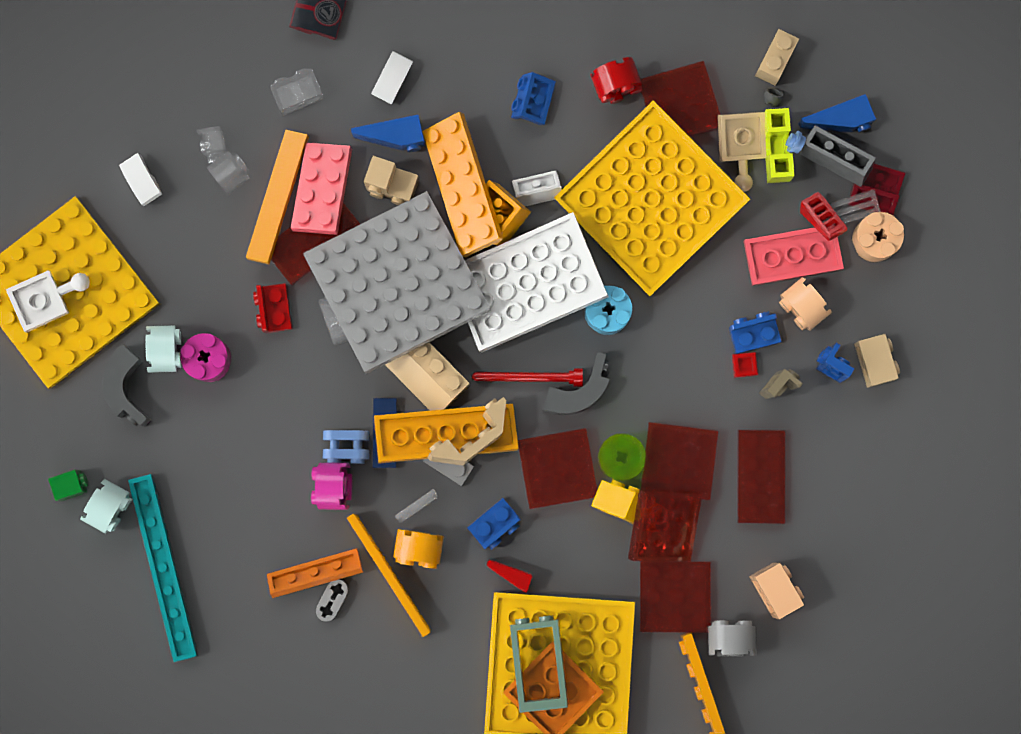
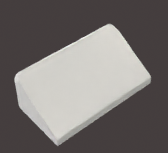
[512,171,562,206]

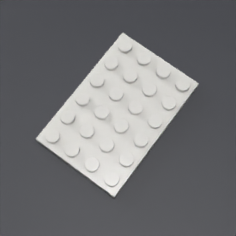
[465,212,609,353]

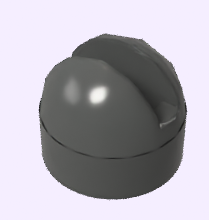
[764,87,784,107]

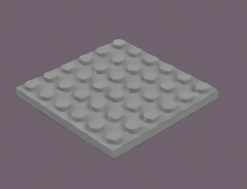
[303,191,491,374]

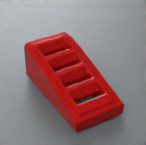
[800,192,847,241]
[487,560,532,593]

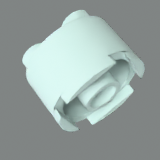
[146,325,182,373]
[80,479,132,534]

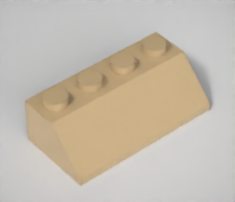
[385,342,470,411]

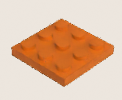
[503,641,604,734]

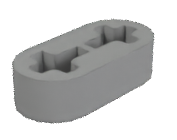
[316,579,349,622]

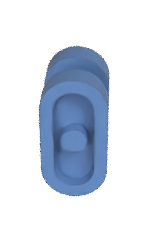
[323,430,370,464]

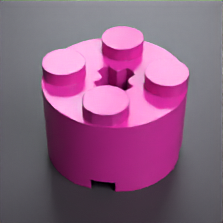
[180,333,232,382]
[311,463,352,510]

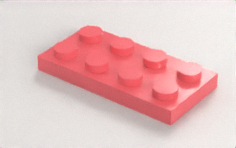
[291,143,352,235]
[744,225,844,286]

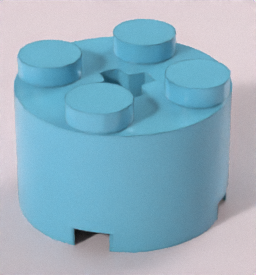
[585,286,632,335]

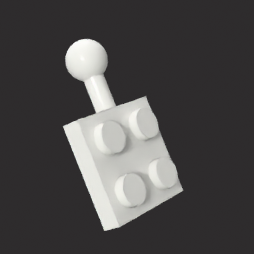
[6,270,90,333]

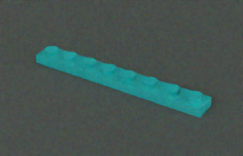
[128,474,198,662]

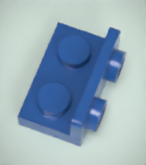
[511,72,556,125]
[729,311,782,354]
[816,343,854,383]
[467,498,521,550]

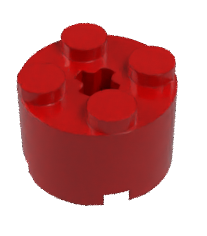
[590,57,643,104]

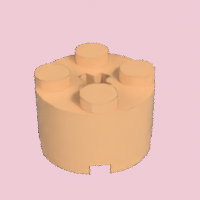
[852,212,904,262]
[779,277,832,331]

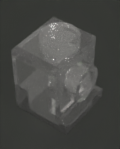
[197,126,227,163]

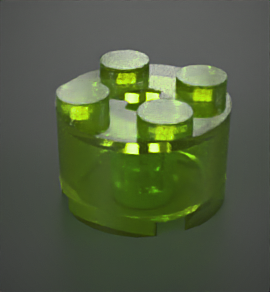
[597,434,646,481]

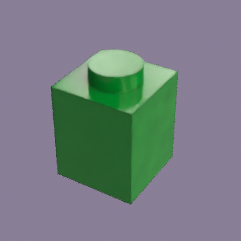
[48,470,88,501]

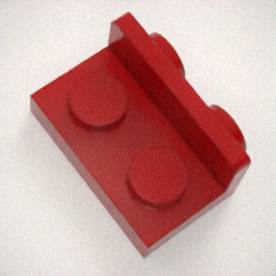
[253,283,292,333]

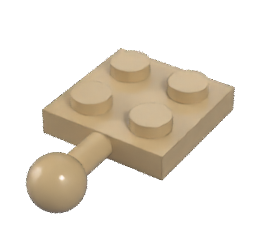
[718,112,766,192]

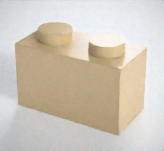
[755,29,799,86]
[854,334,900,388]

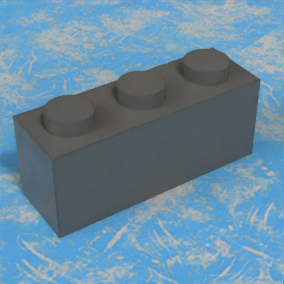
[801,125,876,187]

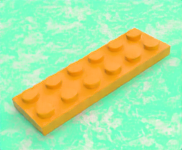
[422,112,503,257]
[374,404,519,463]

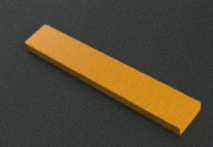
[246,130,309,264]
[347,513,431,637]

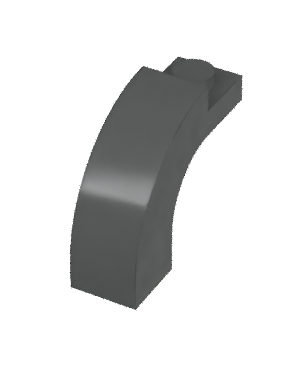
[103,344,151,427]
[543,352,609,415]

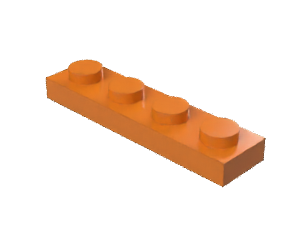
[267,548,363,598]

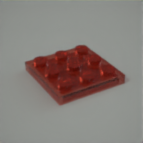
[641,61,720,137]
[640,422,718,501]
[518,428,597,509]
[628,490,702,561]
[640,561,711,633]

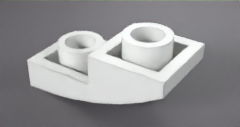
[371,51,413,104]
[119,153,162,206]

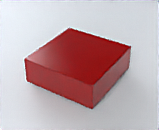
[732,352,758,378]

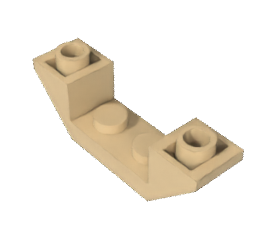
[427,397,506,465]

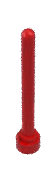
[472,368,583,387]

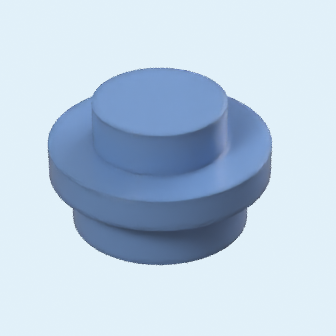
[785,131,806,154]

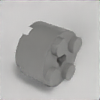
[708,620,756,657]

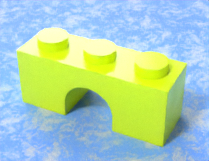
[765,108,794,183]

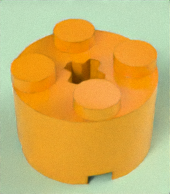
[393,529,444,569]

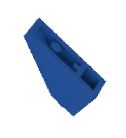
[798,94,876,133]
[351,115,425,152]

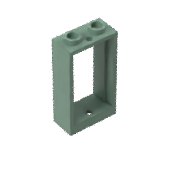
[510,615,569,713]

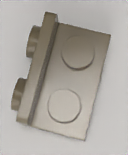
[759,369,803,399]

